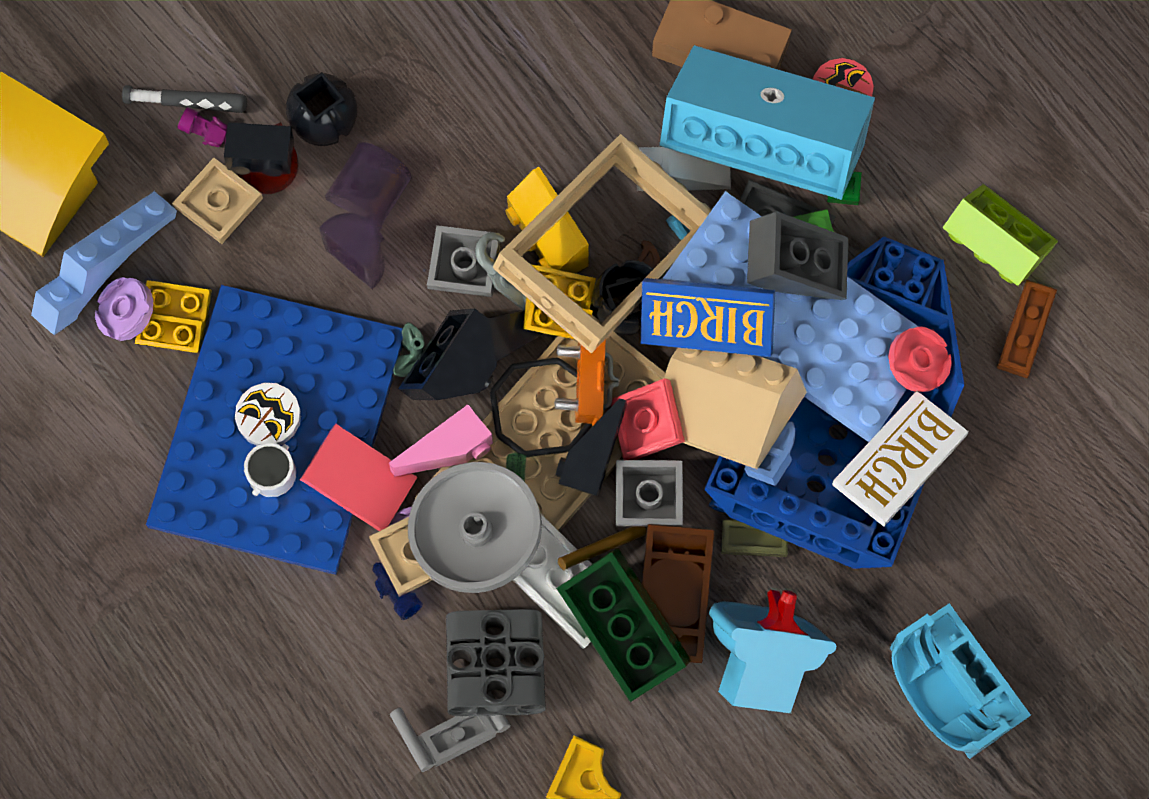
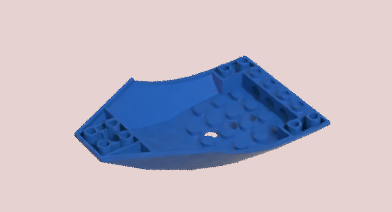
[705,237,964,569]

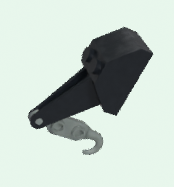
[398,232,544,400]

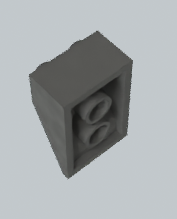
[747,211,848,300]

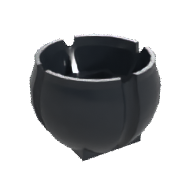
[286,72,357,146]
[592,260,653,335]

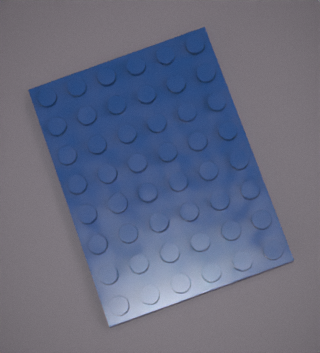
[146,285,403,575]

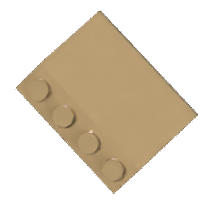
[664,348,807,469]

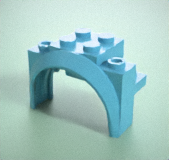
[890,603,1031,759]

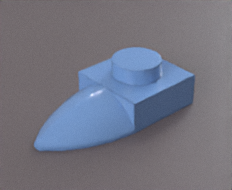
[744,422,795,486]

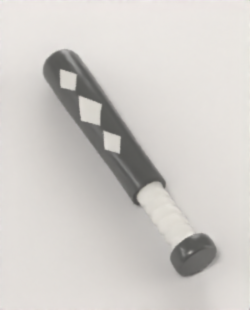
[122,85,247,113]

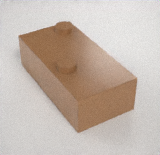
[652,0,792,70]

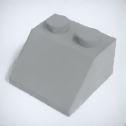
[616,460,683,527]

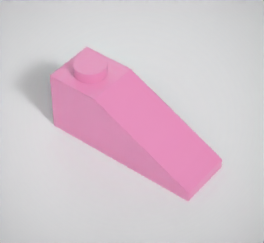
[389,405,493,476]

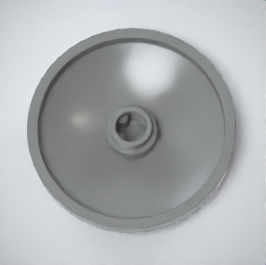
[408,462,542,593]

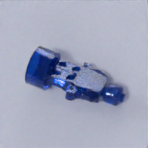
[372,562,423,620]

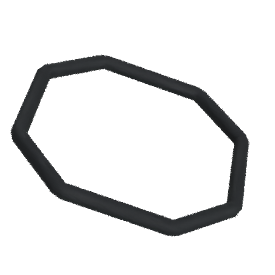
[490,358,592,457]

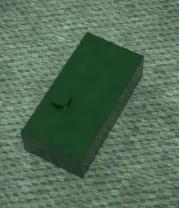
[556,548,691,702]

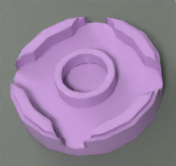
[95,277,153,341]

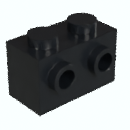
[224,122,294,176]

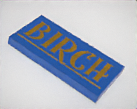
[641,278,775,357]

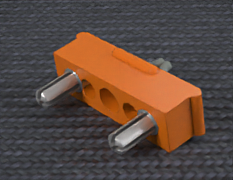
[554,339,619,426]

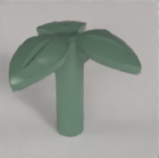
[393,322,424,377]

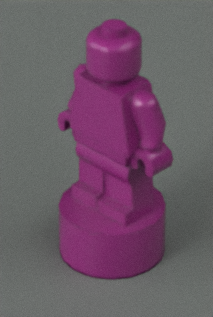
[178,107,227,147]

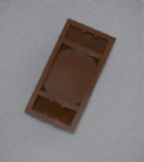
[642,524,714,663]

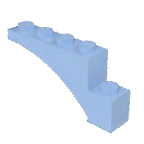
[31,191,177,335]

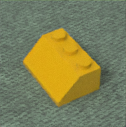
[505,167,589,273]

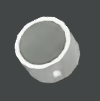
[244,443,296,497]

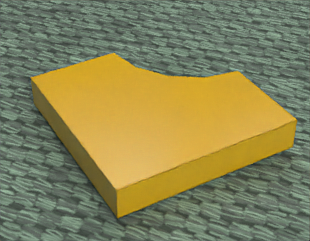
[546,736,622,799]

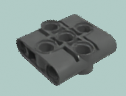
[446,609,546,716]

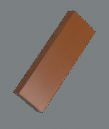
[997,280,1057,378]

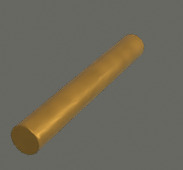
[558,526,646,570]

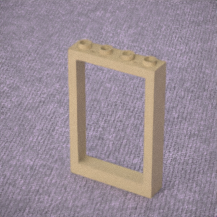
[493,134,711,353]

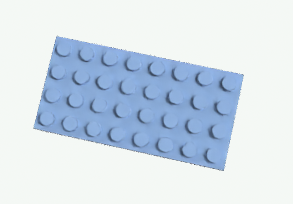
[663,191,918,442]

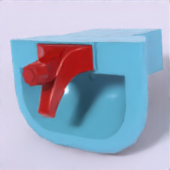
[709,590,836,713]

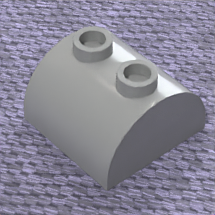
[427,225,500,297]

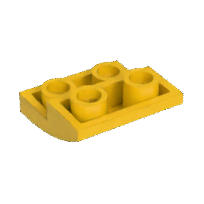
[524,265,596,340]
[135,280,212,353]

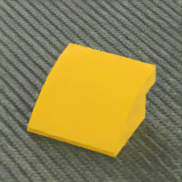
[0,72,109,257]

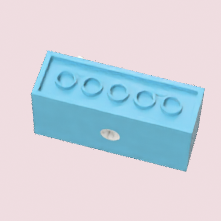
[660,45,875,200]

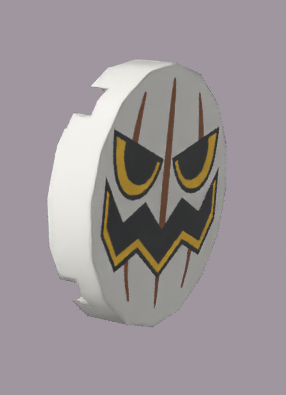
[235,383,301,446]

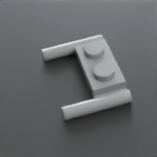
[390,691,511,772]

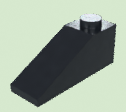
[555,398,627,497]

